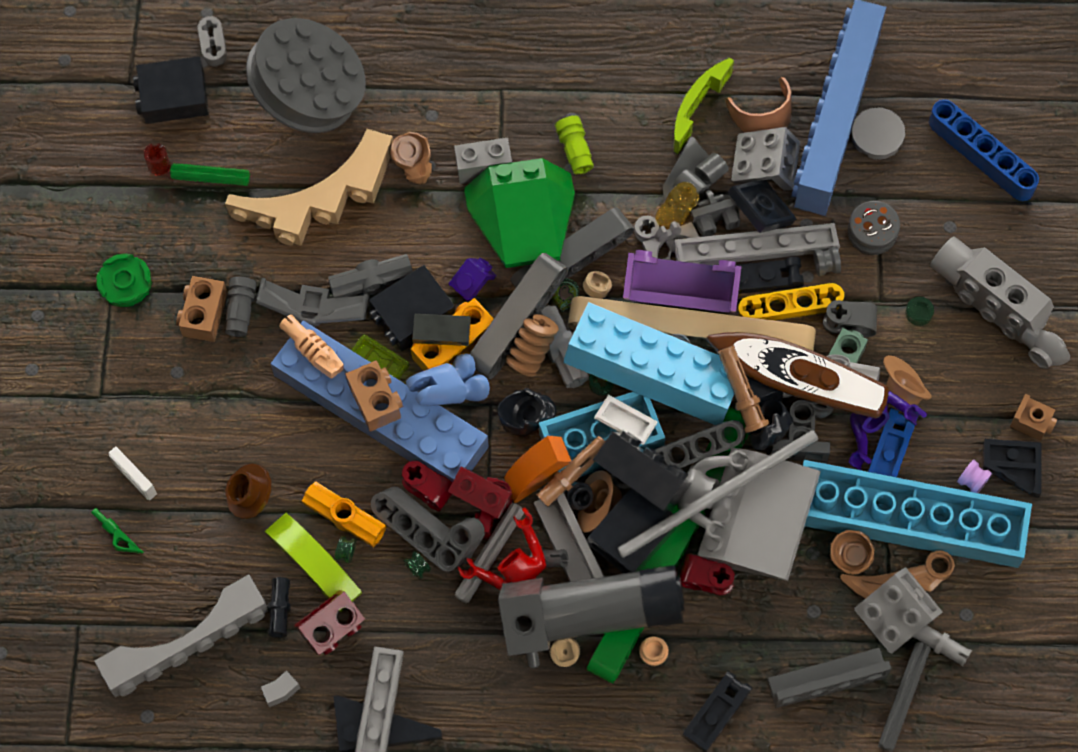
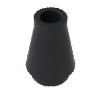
[563,482,593,510]

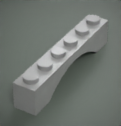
[95,575,268,697]

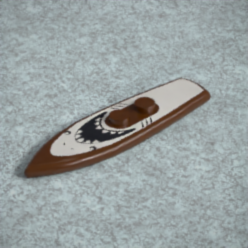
[706,332,889,419]

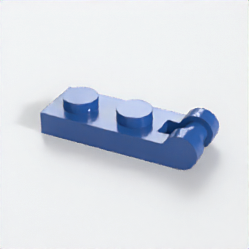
[868,408,918,478]

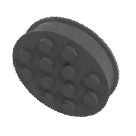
[246,18,366,133]

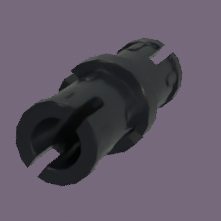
[268,577,291,638]

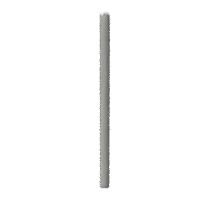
[617,430,818,558]

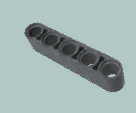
[510,207,635,288]
[470,253,568,379]
[611,420,746,489]

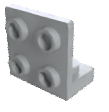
[731,127,800,191]
[855,567,943,653]

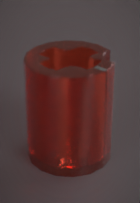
[143,143,171,176]

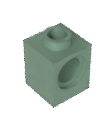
[829,328,868,363]

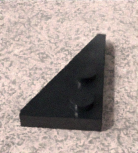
[333,695,442,752]

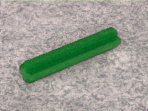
[170,163,250,186]

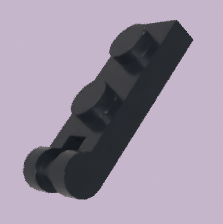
[735,257,804,294]
[682,671,753,752]

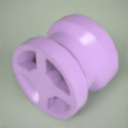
[957,460,992,493]

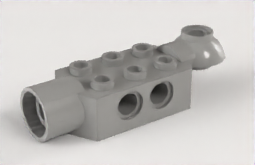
[930,236,1070,369]

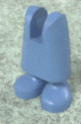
[406,353,490,406]

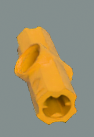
[302,481,387,547]

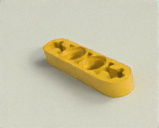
[738,283,844,321]

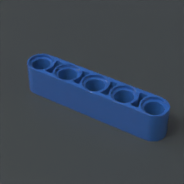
[929,99,1039,201]

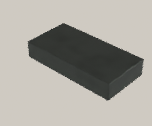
[412,314,471,346]

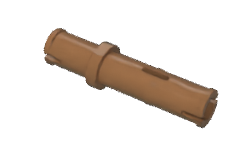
[536,436,605,507]

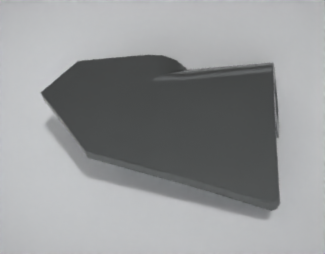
[663,137,729,216]

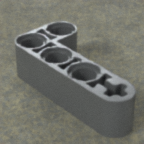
[371,487,485,571]

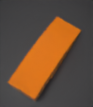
[504,436,572,503]

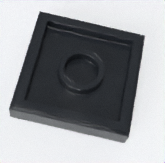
[727,180,797,233]

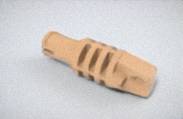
[279,315,344,379]

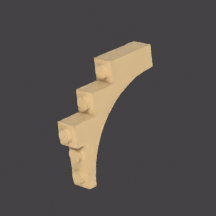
[225,129,393,246]

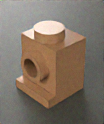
[1010,394,1058,441]

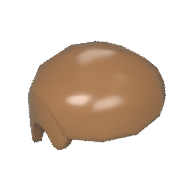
[830,530,875,574]

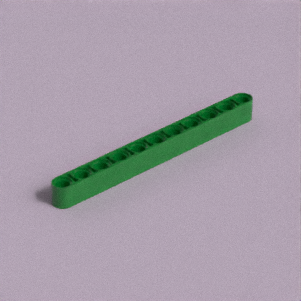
[587,407,749,684]

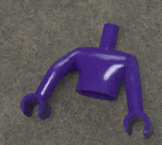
[849,391,927,471]

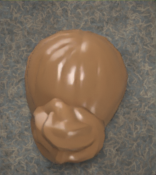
[390,132,432,184]

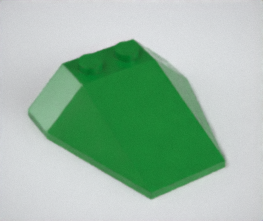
[464,158,575,268]

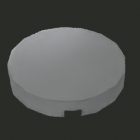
[851,108,905,159]

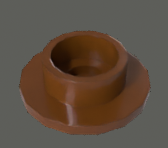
[226,463,271,519]

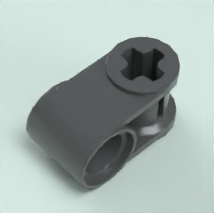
[823,300,877,337]

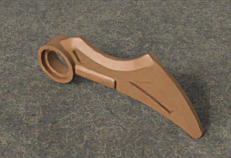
[840,550,955,599]

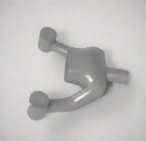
[678,450,748,541]

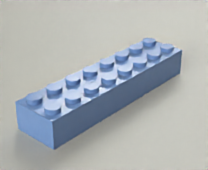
[792,0,886,216]
[270,321,489,482]

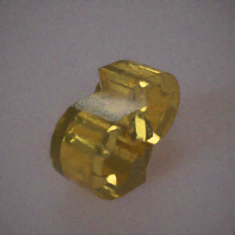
[656,182,699,230]

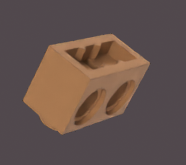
[176,276,228,342]
[345,360,403,432]

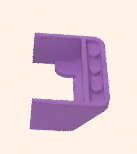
[623,250,742,314]

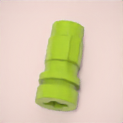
[555,116,594,175]

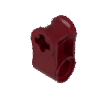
[402,461,452,511]
[679,554,734,596]

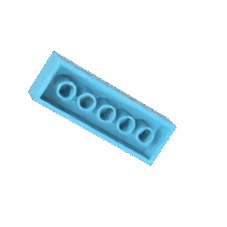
[563,302,734,425]

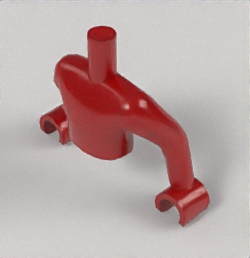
[458,508,546,590]

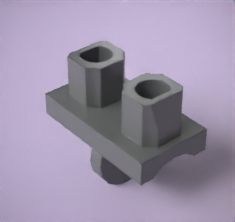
[690,190,740,237]

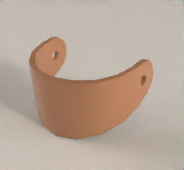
[726,77,792,133]

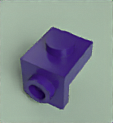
[448,258,497,301]

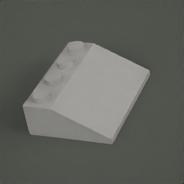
[698,447,821,581]

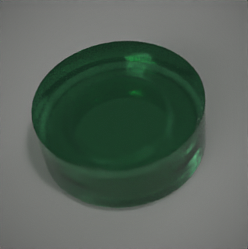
[905,297,934,326]

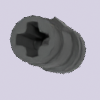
[225,277,257,337]

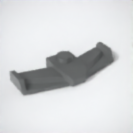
[256,278,370,327]

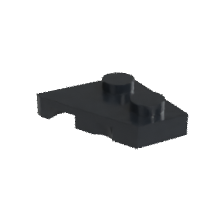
[983,439,1041,498]

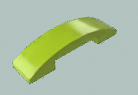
[674,58,734,154]
[265,513,362,612]

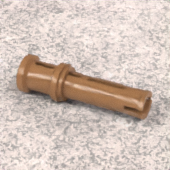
[717,345,770,433]

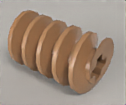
[505,314,559,377]

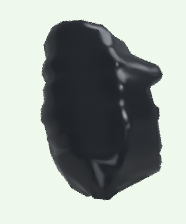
[497,388,557,437]
[744,399,793,451]

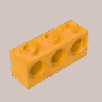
[411,298,494,371]

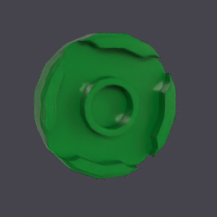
[96,253,152,307]

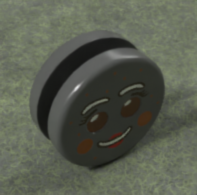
[848,201,900,255]

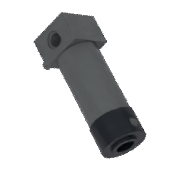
[498,565,685,668]

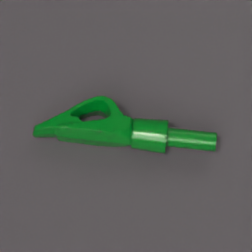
[91,508,144,554]

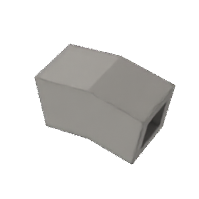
[261,671,300,707]

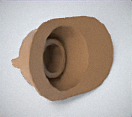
[883,355,931,413]
[577,470,622,533]

